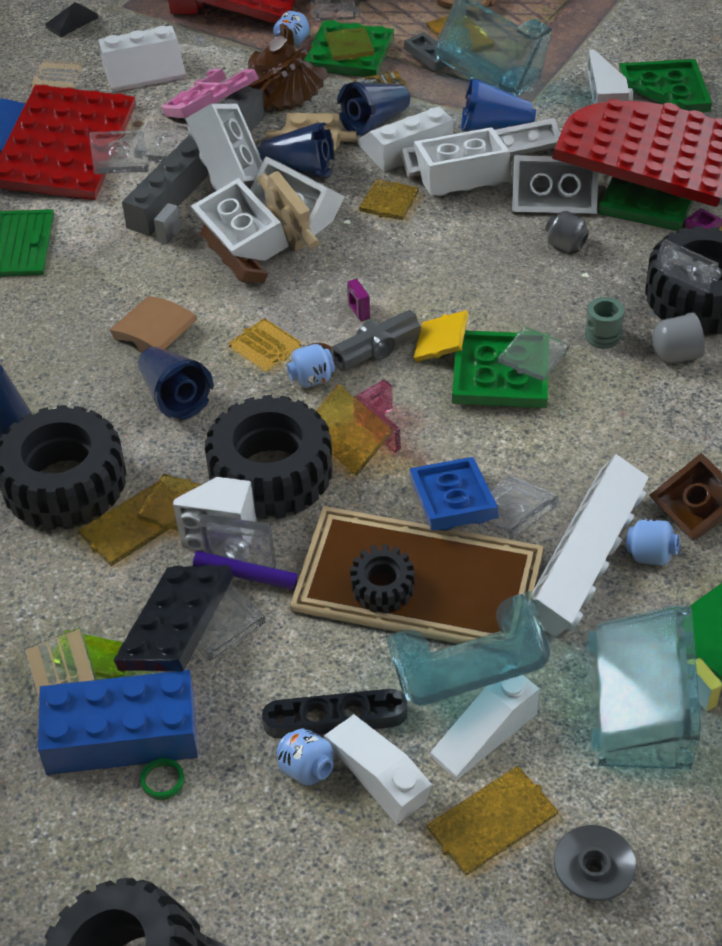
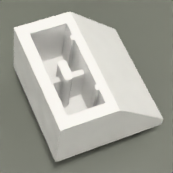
[173,477,257,555]

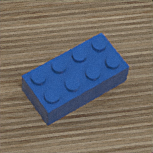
[38,670,198,775]

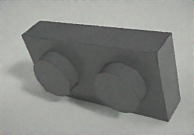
[404,32,455,71]

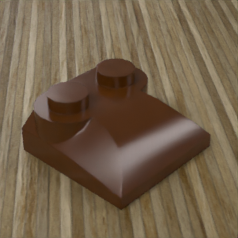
[649,453,722,541]

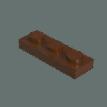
[200,224,269,284]

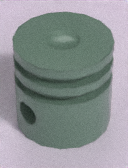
[585,297,625,349]

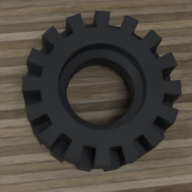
[350,544,415,613]

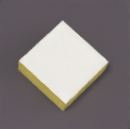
[684,658,722,711]

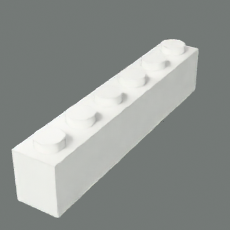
[521,454,649,638]

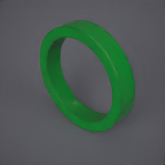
[141,758,185,800]

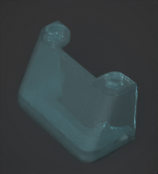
[435,0,552,97]
[385,591,550,706]
[587,606,701,770]

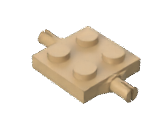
[266,113,357,158]
[257,171,319,252]

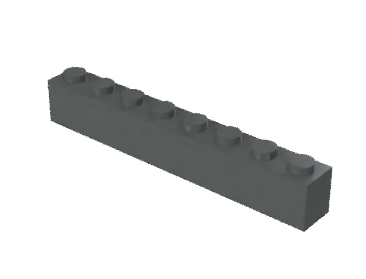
[122,86,265,236]

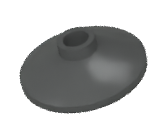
[554,825,636,901]

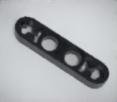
[262,689,407,739]

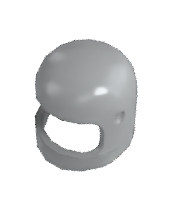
[652,312,705,363]

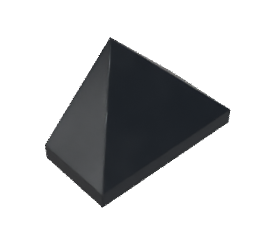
[45,2,99,37]

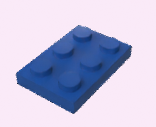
[409,457,499,531]

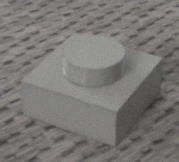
[154,203,182,244]

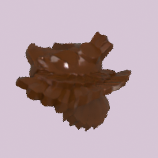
[247,23,328,112]

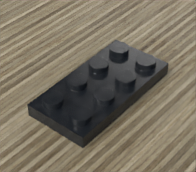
[113,565,234,671]

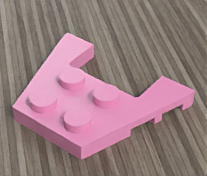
[161,68,259,119]

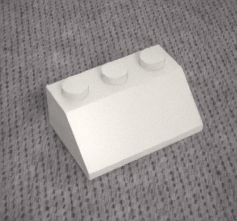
[98,26,186,93]
[185,103,263,191]
[357,106,453,172]
[414,127,510,196]
[512,155,598,214]
[250,157,345,235]
[191,178,289,261]

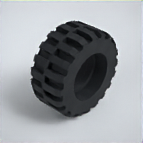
[645,226,722,335]
[205,395,333,519]
[0,405,127,530]
[45,878,208,946]

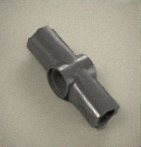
[331,310,421,371]

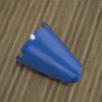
[461,79,536,132]

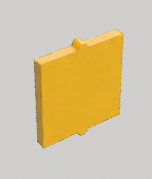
[414,310,469,362]

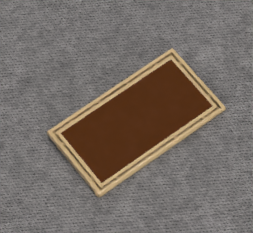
[290,506,544,656]

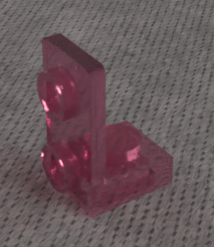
[354,379,401,453]

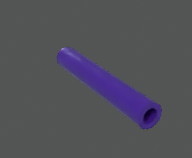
[193,551,298,591]

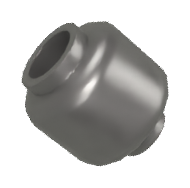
[545,211,590,254]

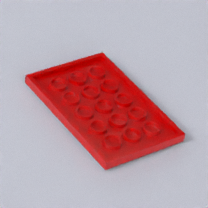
[0,84,136,200]

